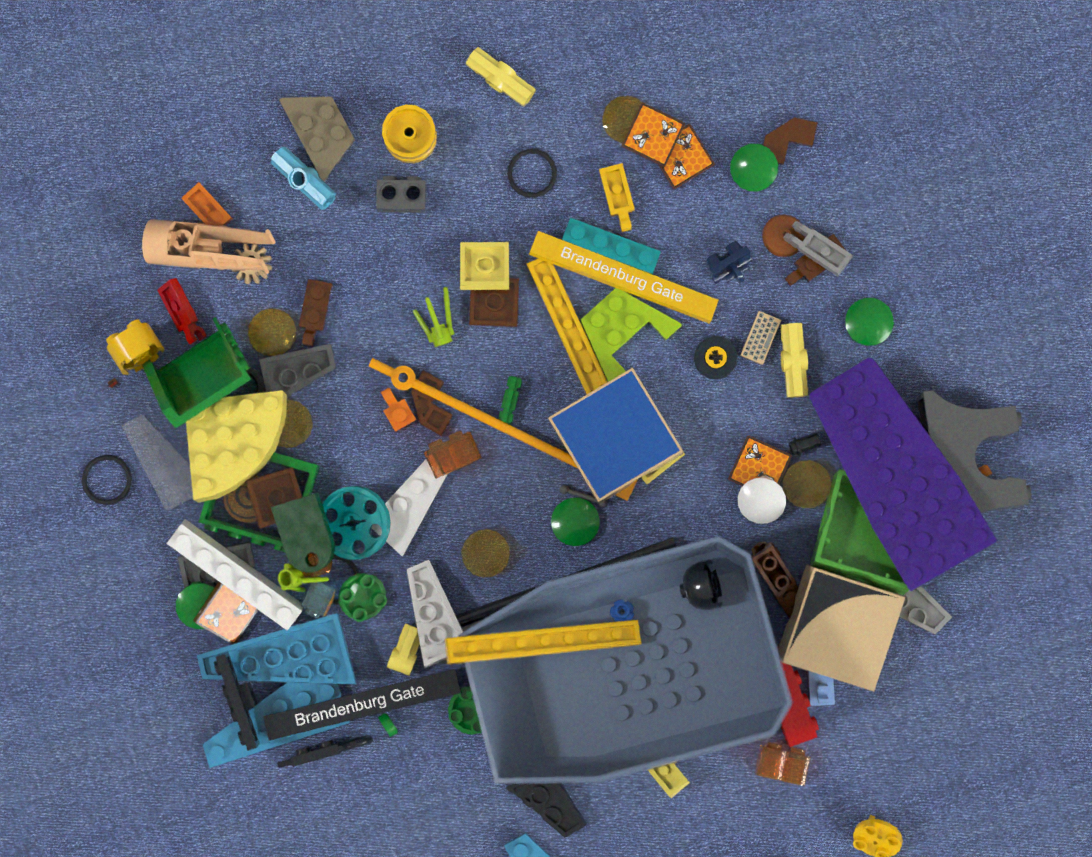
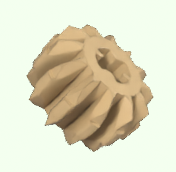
[231,244,272,284]

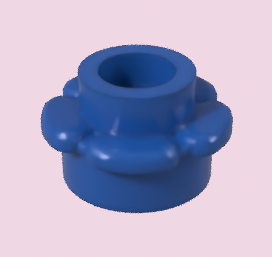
[610,600,634,622]

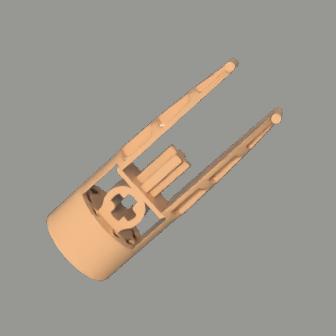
[142,219,276,274]

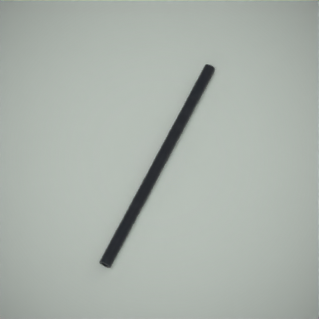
[455,537,676,626]

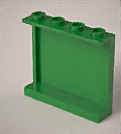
[142,317,251,429]

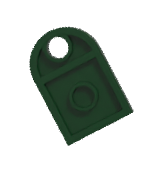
[271,492,335,573]

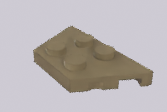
[279,96,355,182]

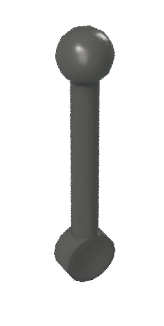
[559,485,609,507]

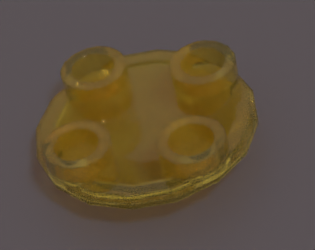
[602,96,642,144]
[248,308,296,356]
[278,400,313,448]
[783,460,832,508]
[461,529,510,578]

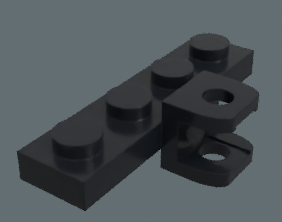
[214,651,260,751]

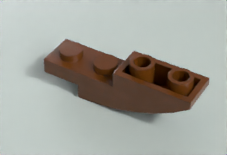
[751,544,798,619]

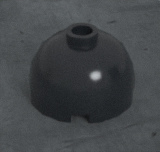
[679,559,722,610]

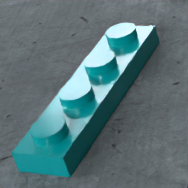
[562,218,661,274]

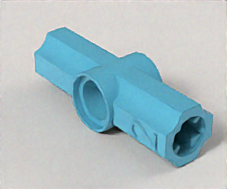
[271,147,336,210]

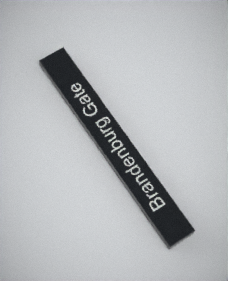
[263,669,461,741]

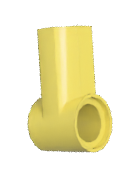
[387,623,420,676]

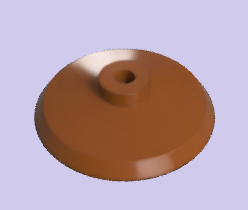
[762,214,806,257]

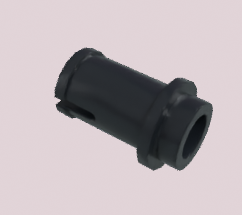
[788,432,821,456]

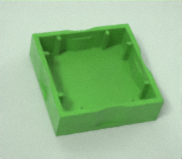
[810,469,909,595]

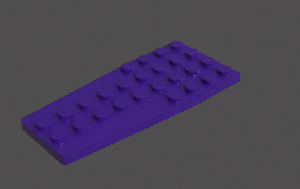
[810,358,998,592]

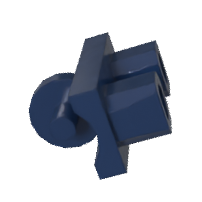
[707,241,752,284]

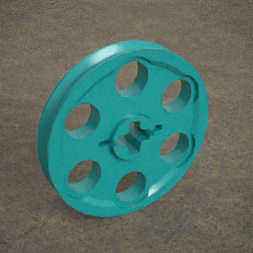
[322,486,391,560]

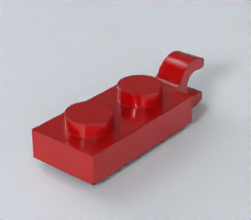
[157,278,207,345]

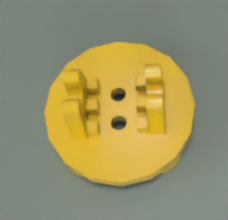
[853,815,903,857]

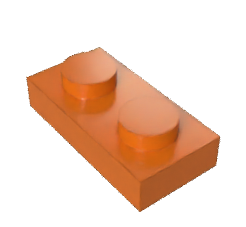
[181,182,233,226]

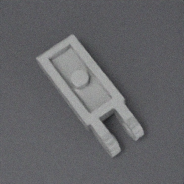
[783,221,853,277]

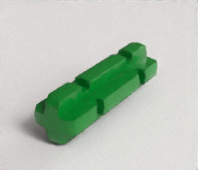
[498,376,522,424]

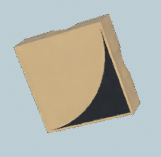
[778,564,905,691]

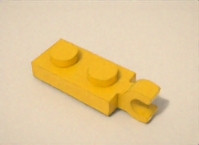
[599,163,635,232]

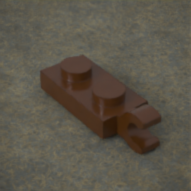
[785,234,846,286]
[299,279,333,347]

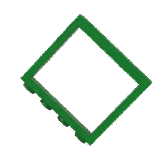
[199,452,320,552]

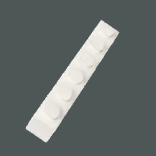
[167,519,304,630]

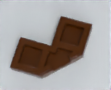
[763,117,818,165]
[411,370,453,436]

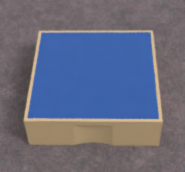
[548,368,683,504]

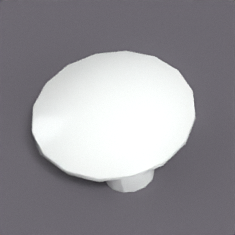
[738,476,786,524]

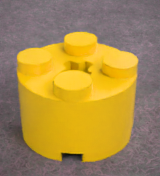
[106,319,165,375]

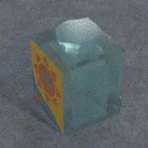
[301,582,338,619]

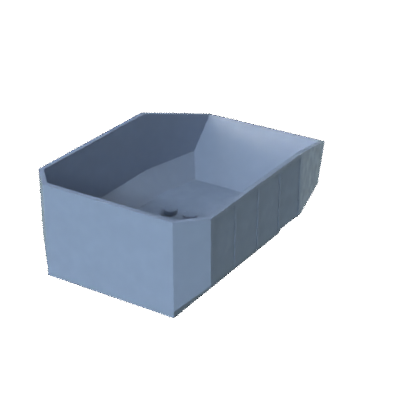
[458,536,792,784]

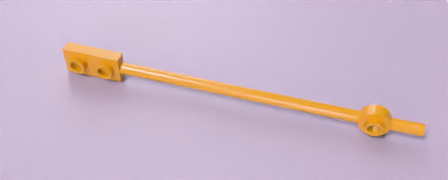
[369,358,638,501]

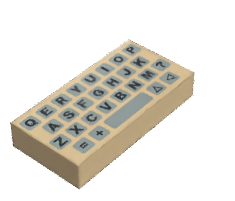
[740,311,781,365]

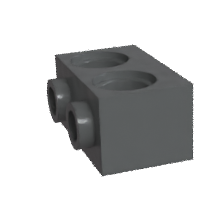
[376,176,427,213]

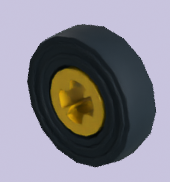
[694,336,737,380]

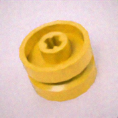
[382,104,437,164]

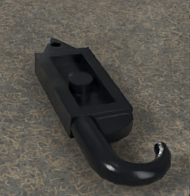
[277,735,373,768]

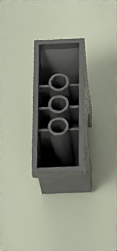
[917,390,1032,513]

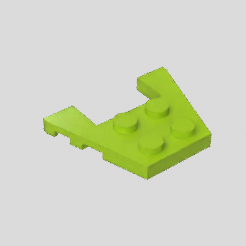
[580,288,682,382]

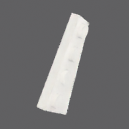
[371,452,451,557]
[407,560,463,669]

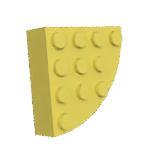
[186,390,287,503]

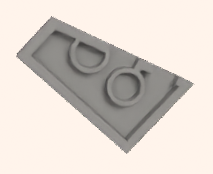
[883,586,952,634]

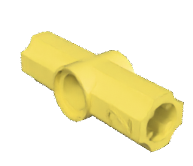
[466,47,536,107]
[780,323,808,398]

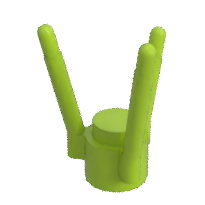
[413,287,454,347]
[278,552,329,592]

